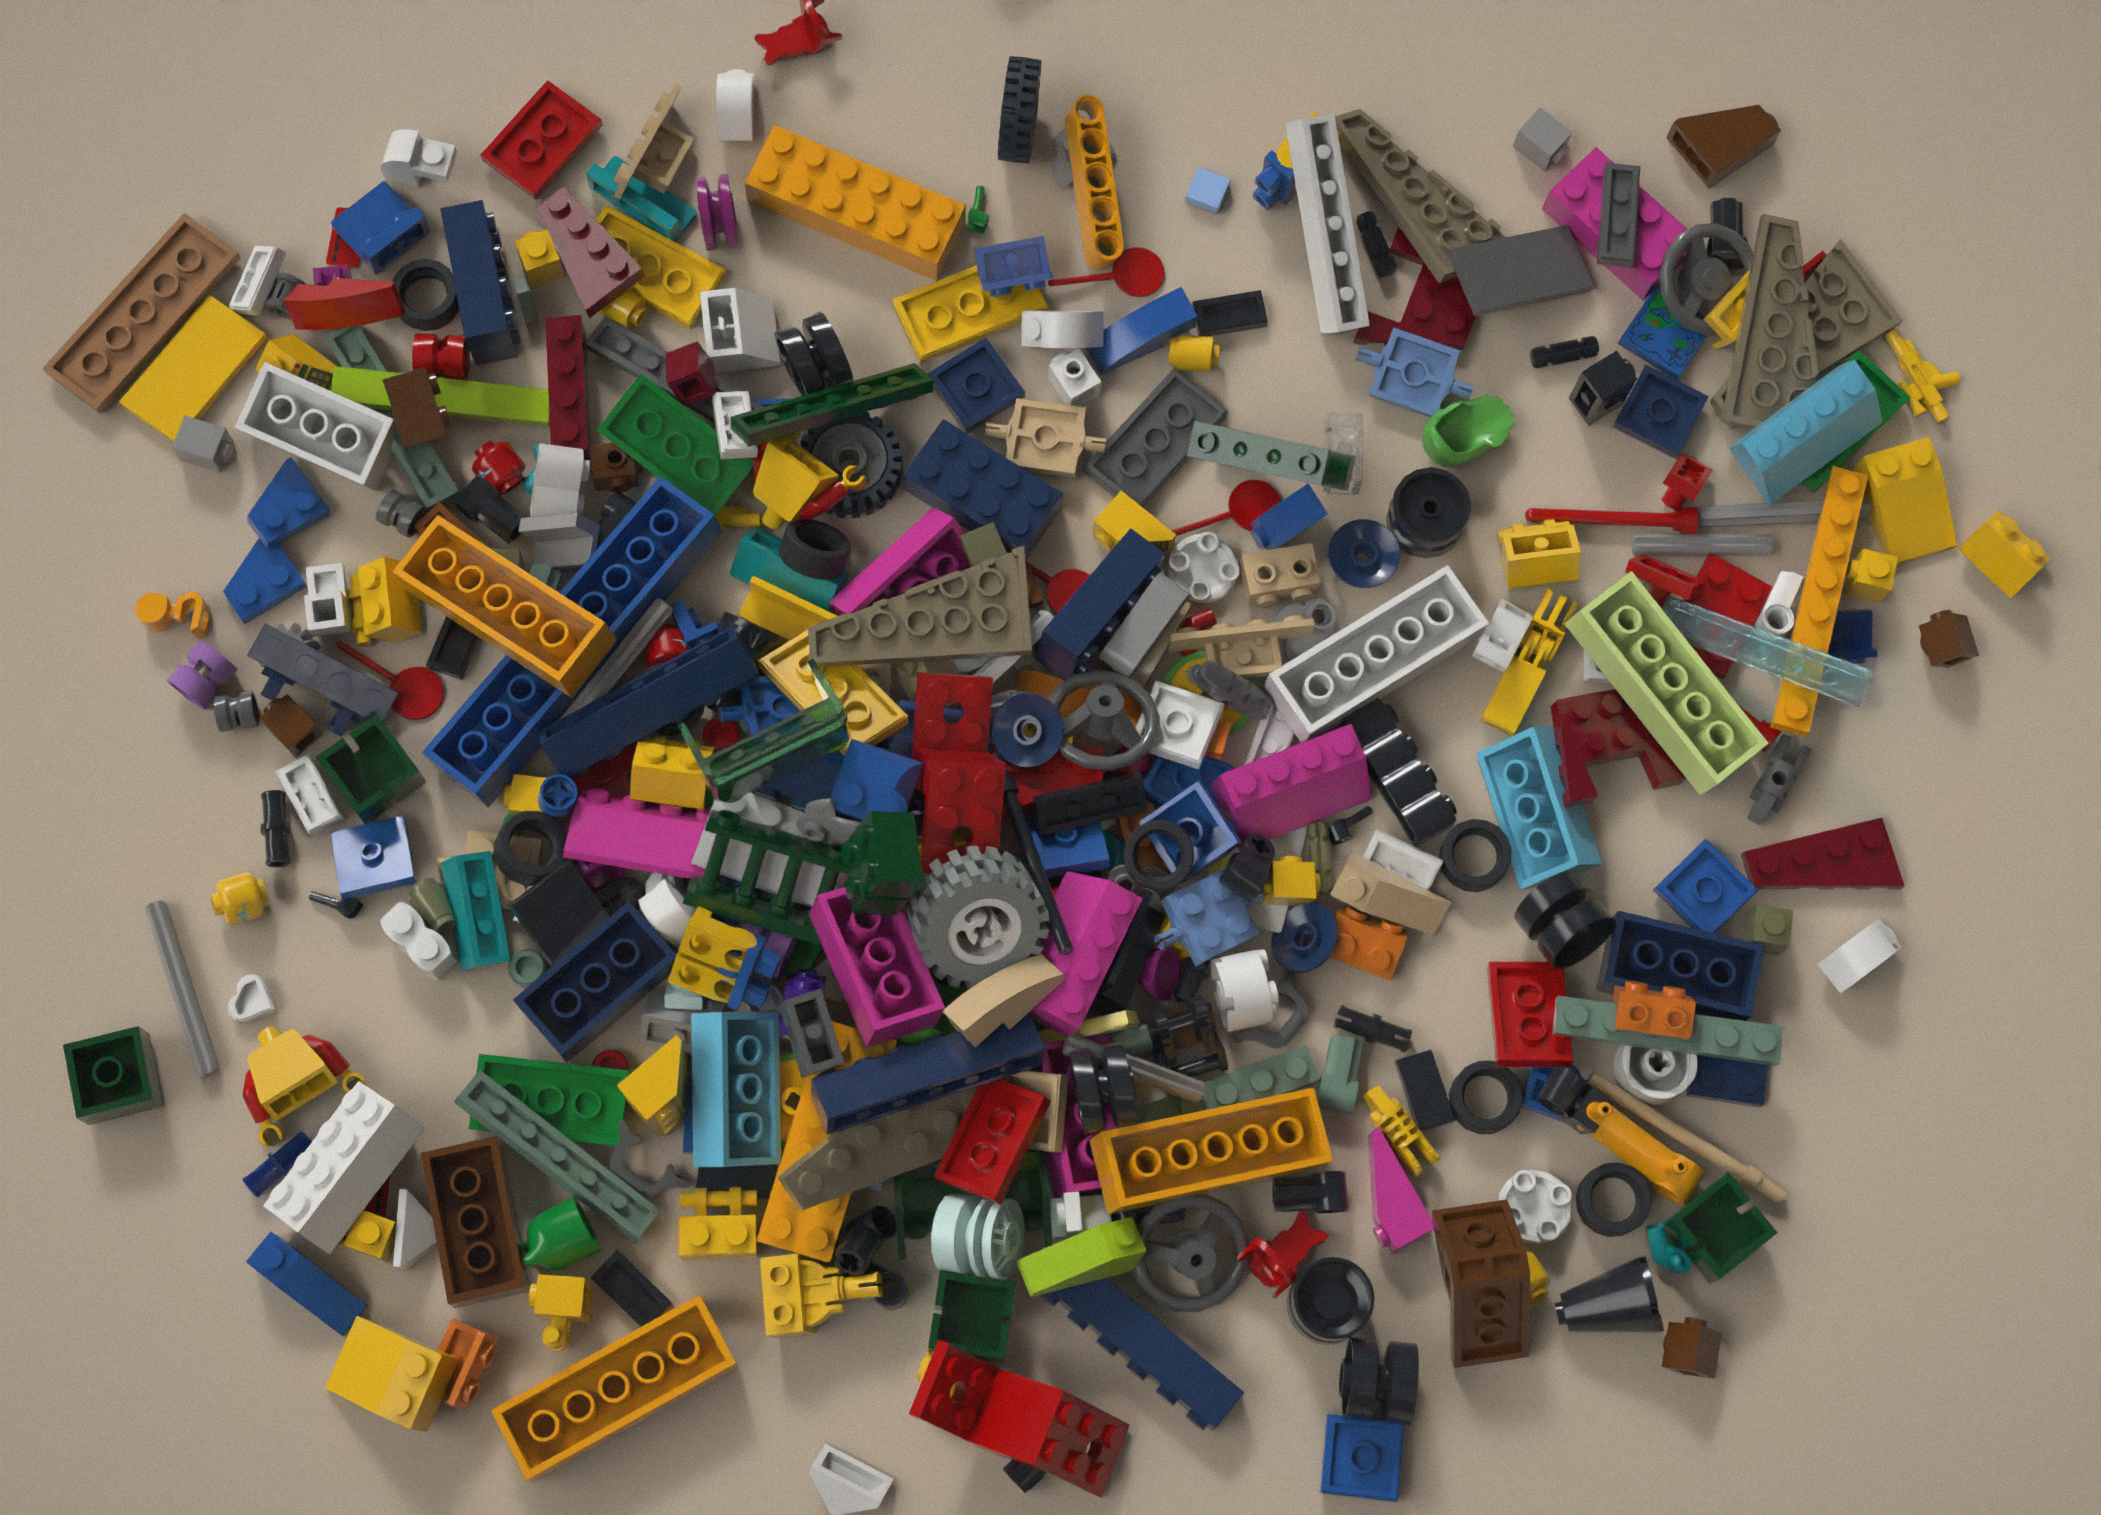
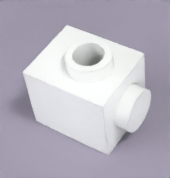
[1048,348,1101,407]

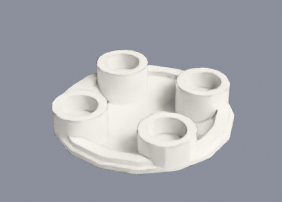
[1168,532,1239,603]
[1498,1170,1573,1245]

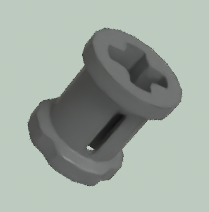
[264,272,306,319]

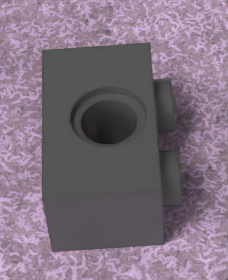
[779,989,845,1078]

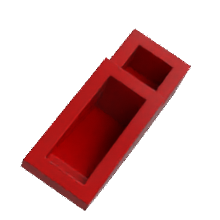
[284,278,406,330]

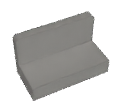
[519,513,600,569]
[639,989,725,1055]

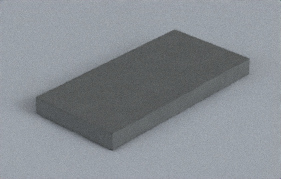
[1448,225,1594,316]
[1082,367,1228,508]

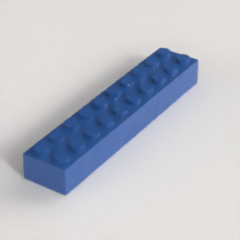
[422,476,724,808]

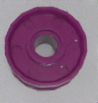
[696,174,738,251]

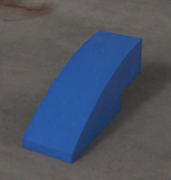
[1086,287,1197,375]

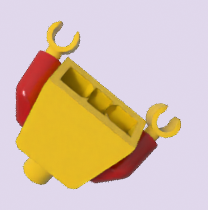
[753,431,867,530]
[242,1026,366,1147]

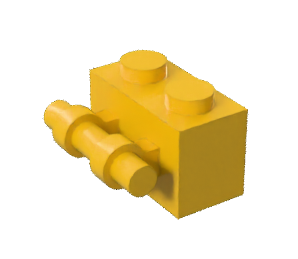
[1958,510,2051,599]
[1497,519,1581,589]
[348,557,422,647]
[630,735,714,809]
[679,1187,759,1260]
[529,1274,594,1352]

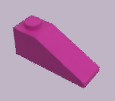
[1368,1127,1434,1253]

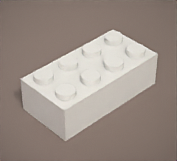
[263,1081,425,1255]

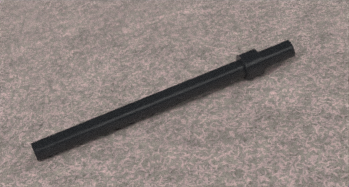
[992,753,1074,955]

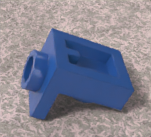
[669,599,719,648]

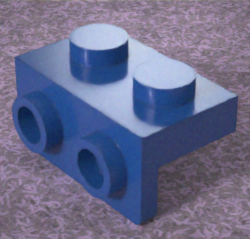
[973,236,1053,297]

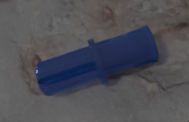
[242,1132,312,1197]

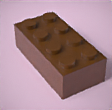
[421,1136,530,1308]

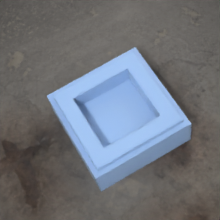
[1185,167,1231,214]

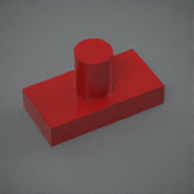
[1661,452,1713,510]
[1625,554,1707,612]

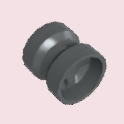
[376,490,427,538]
[214,691,259,732]

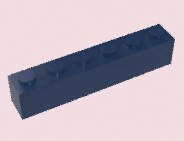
[539,625,759,777]
[811,1013,1045,1135]
[1040,1278,1245,1431]

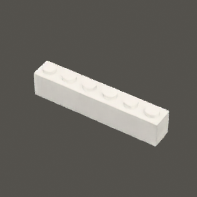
[1285,113,1370,333]

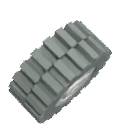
[906,846,1049,990]

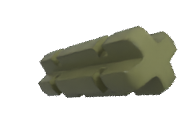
[1308,822,1334,894]

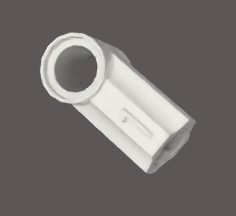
[1752,571,1804,645]

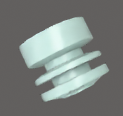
[931,1193,1025,1280]

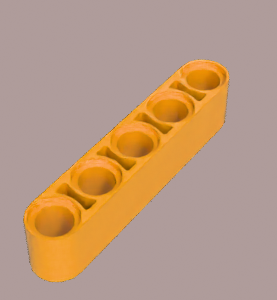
[1065,94,1124,270]

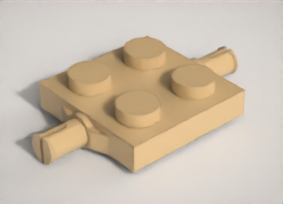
[985,398,1107,479]
[436,830,544,911]

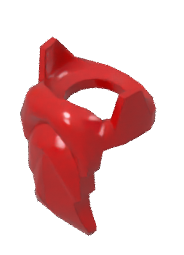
[754,0,842,65]
[1237,1211,1328,1299]

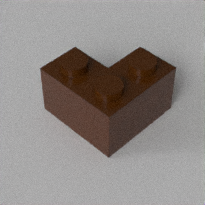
[382,367,453,450]

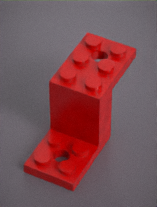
[911,672,1006,873]
[909,1340,1130,1498]

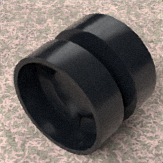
[1514,870,1616,970]
[1287,1257,1375,1345]
[1339,1337,1419,1426]

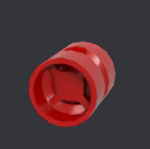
[412,334,470,380]

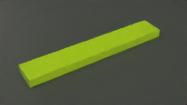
[331,366,549,427]

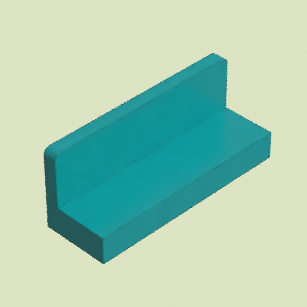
[586,156,697,242]
[730,526,850,612]
[441,851,510,972]

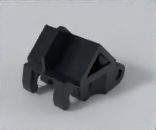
[1145,995,1229,1077]

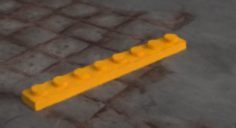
[1770,466,1868,737]

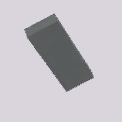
[1597,163,1640,268]

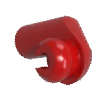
[1179,608,1217,656]

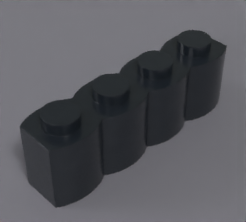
[1339,698,1457,847]

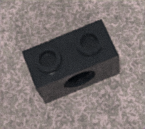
[1569,350,1637,426]

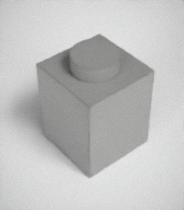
[1513,108,1572,172]
[172,416,234,473]

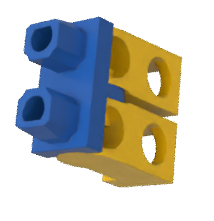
[1253,111,1340,210]
[667,906,782,1010]

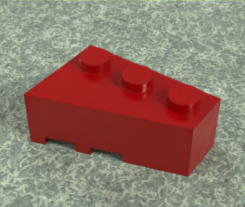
[992,744,1104,825]

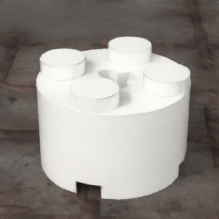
[1210,949,1279,1032]
[1613,1045,1697,1106]

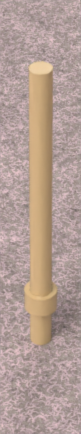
[1586,1071,1786,1204]

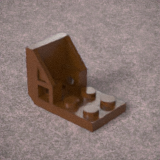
[1432,1199,1530,1368]

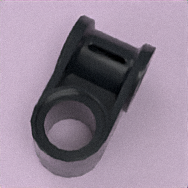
[1219,833,1275,903]

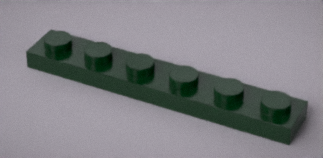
[731,363,934,447]

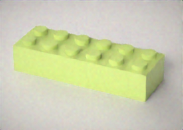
[1564,571,1769,795]

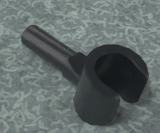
[1329,806,1373,845]
[309,891,364,919]

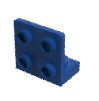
[331,181,430,275]

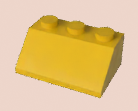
[617,1035,691,1137]

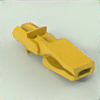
[1480,588,1580,736]

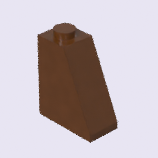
[1666,104,1781,189]

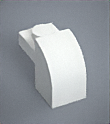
[716,69,755,141]
[381,129,457,187]
[1022,310,1104,348]
[304,563,352,637]
[1472,599,1534,672]
[638,873,697,948]
[1817,918,1902,994]
[1048,1192,1111,1240]

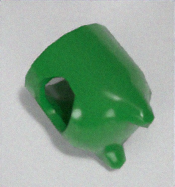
[523,1196,601,1271]

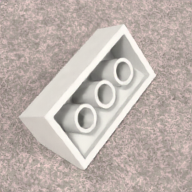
[234,362,395,491]
[691,782,848,908]

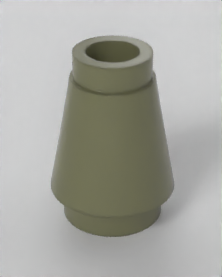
[409,878,457,935]

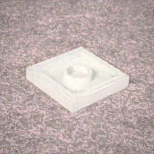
[1136,681,1224,770]

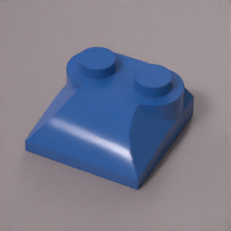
[830,738,923,822]
[1139,781,1242,883]

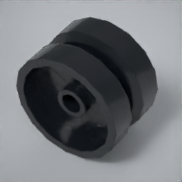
[774,311,853,396]
[1386,467,1471,558]
[1069,1041,1138,1135]

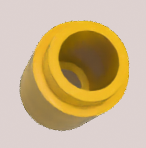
[598,290,648,329]
[1169,334,1220,373]

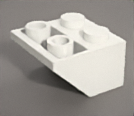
[700,288,781,373]

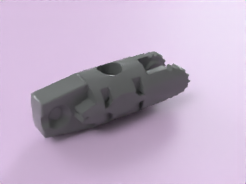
[1186,661,1272,721]
[1747,734,1812,825]

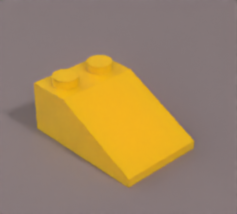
[1852,437,1957,564]
[325,1316,459,1432]

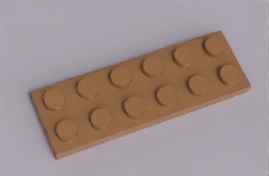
[42,213,241,414]

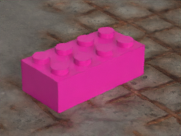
[1542,147,1687,301]
[809,887,945,1048]

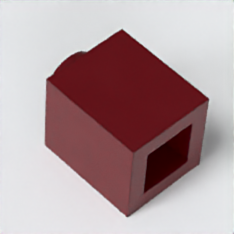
[666,341,715,406]

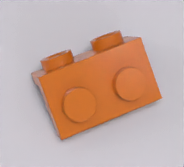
[1330,905,1408,981]
[1612,981,1696,1039]
[438,1318,497,1410]

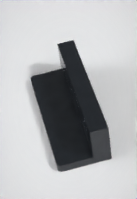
[1029,772,1147,835]
[1095,889,1165,1012]

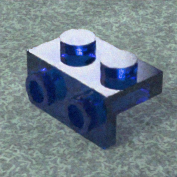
[1825,609,1877,665]

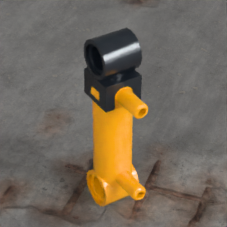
[1536,1065,1705,1206]

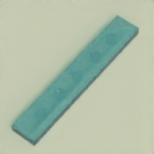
[1662,595,1874,708]

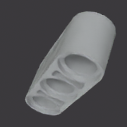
[1099,572,1190,678]

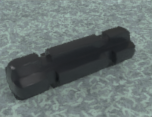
[1356,211,1397,278]
[1530,336,1599,368]

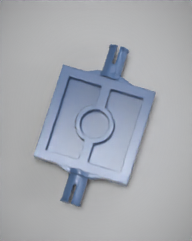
[1355,327,1474,417]
[1154,869,1264,967]

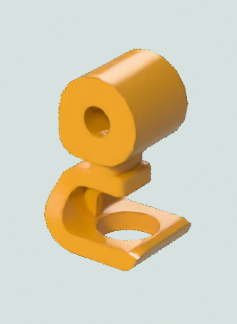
[135,591,211,639]

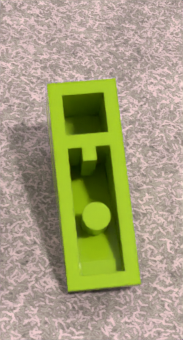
[1017,1217,1147,1297]

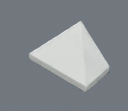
[393,1189,437,1271]
[809,1443,893,1515]

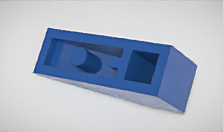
[1250,483,1328,550]
[246,1231,368,1337]

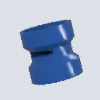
[538,774,577,819]

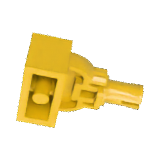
[760,1253,883,1339]

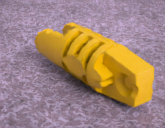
[1362,1085,1441,1178]

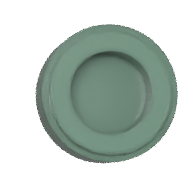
[508,949,547,988]

